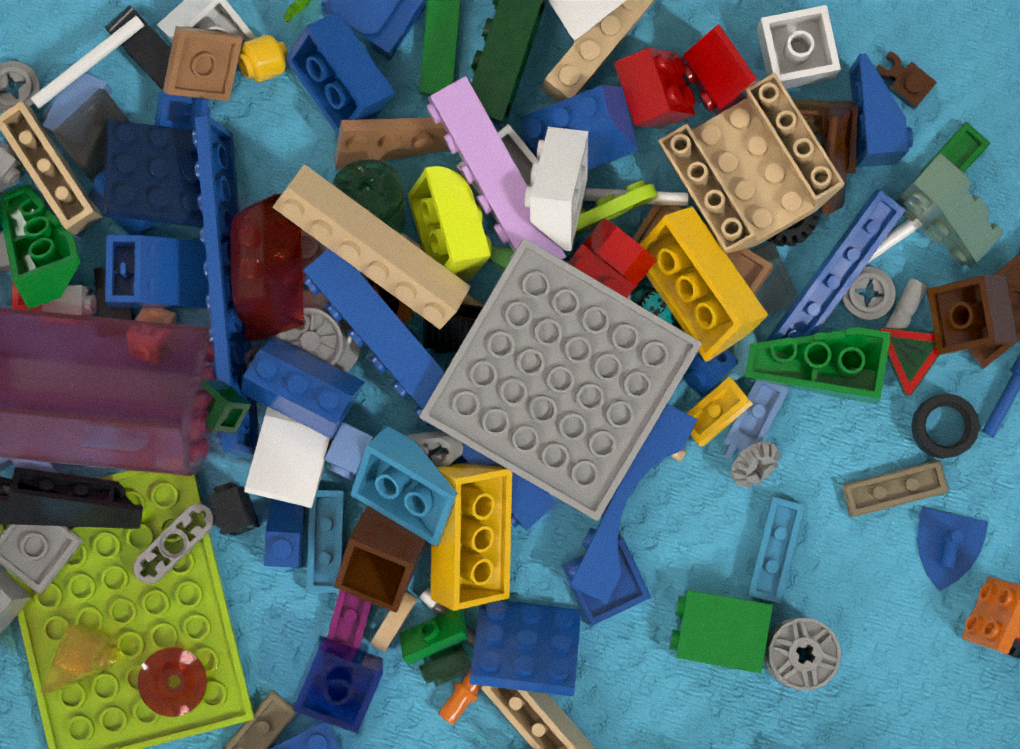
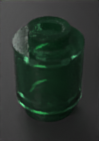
[418,643,471,687]

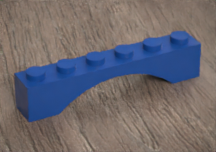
[567,404,697,604]

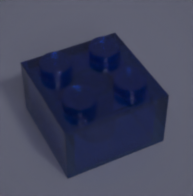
[293,635,383,734]

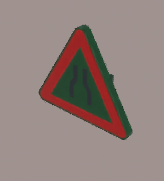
[877,327,939,396]

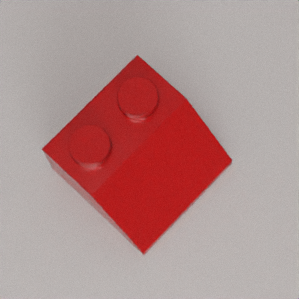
[681,24,757,116]

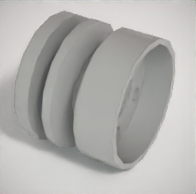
[763,618,841,690]

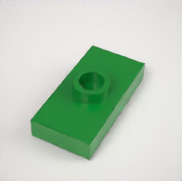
[399,609,468,665]

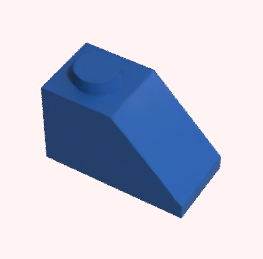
[264,499,305,568]

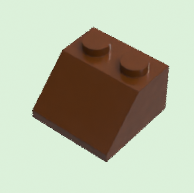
[927,275,1018,355]

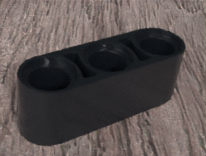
[105,5,171,90]

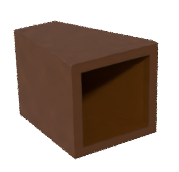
[334,505,428,613]

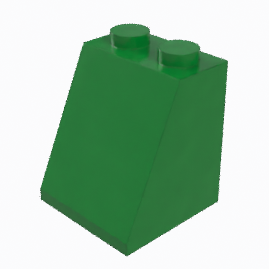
[669,590,773,674]

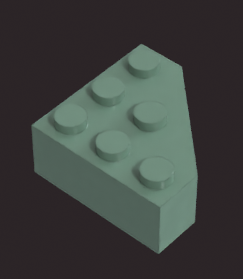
[895,153,1003,268]

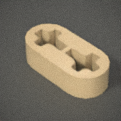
[370,591,418,653]

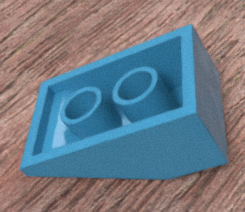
[350,426,458,546]

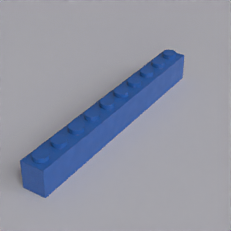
[302,249,557,530]

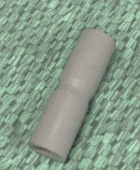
[885,279,928,330]

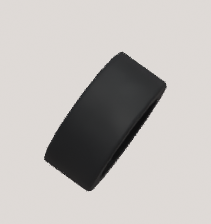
[911,393,980,459]

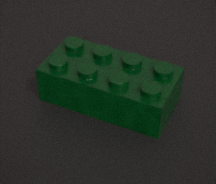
[470,0,547,126]

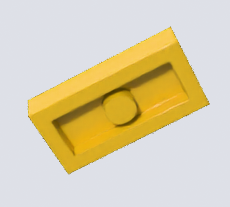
[686,376,753,447]

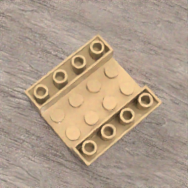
[658,73,845,254]

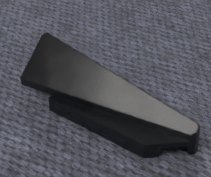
[0,467,143,529]

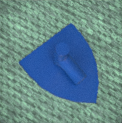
[917,507,988,591]

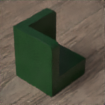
[201,379,251,434]

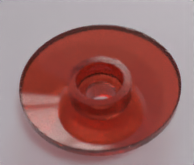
[138,647,207,717]

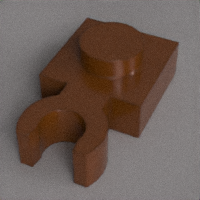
[876,51,937,110]

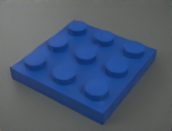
[469,600,581,697]

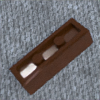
[820,108,853,215]

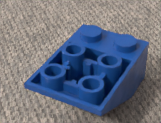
[105,235,209,309]

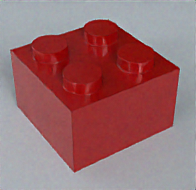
[614,47,696,129]

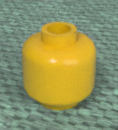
[238,34,288,83]

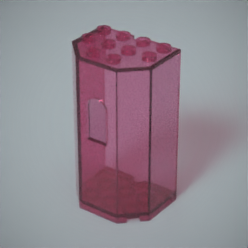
[0,307,217,476]

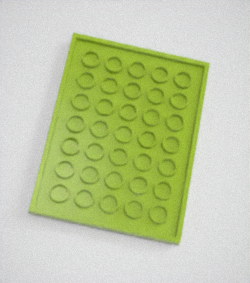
[0,455,255,749]

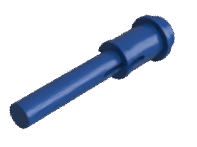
[982,354,1020,438]

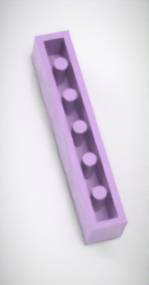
[426,76,566,260]

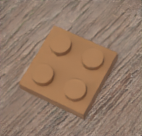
[163,26,243,101]

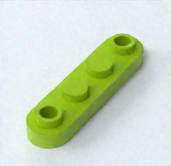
[575,180,658,236]

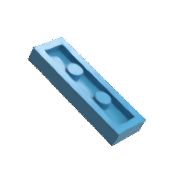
[306,490,345,593]
[747,497,806,604]

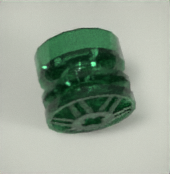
[332,159,406,235]

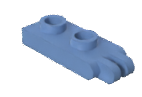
[723,380,789,460]

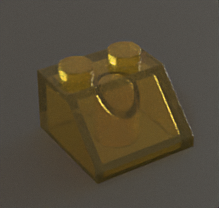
[41,624,120,694]

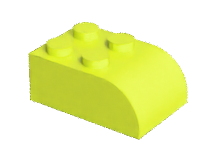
[407,166,492,281]

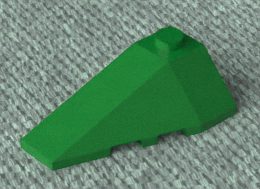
[0,185,81,309]
[745,327,891,404]

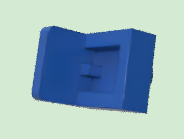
[154,92,210,131]
[683,349,738,397]

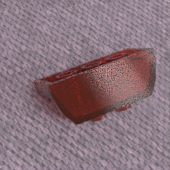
[230,194,304,341]

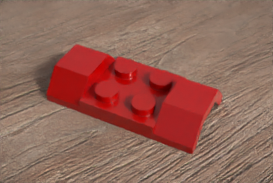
[568,218,657,298]

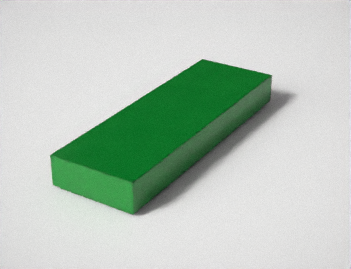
[419,0,461,96]

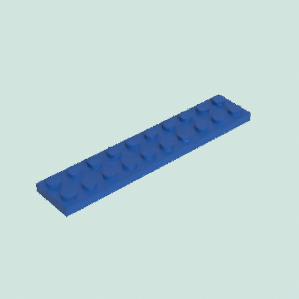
[192,115,259,459]

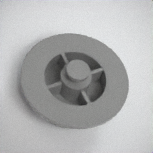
[271,290,362,372]

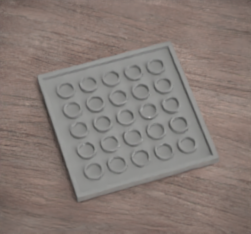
[419,238,702,521]

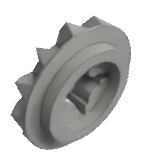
[0,61,40,112]
[842,267,896,320]
[731,441,781,489]

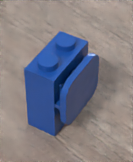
[321,0,426,60]

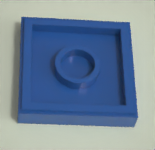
[561,536,652,627]

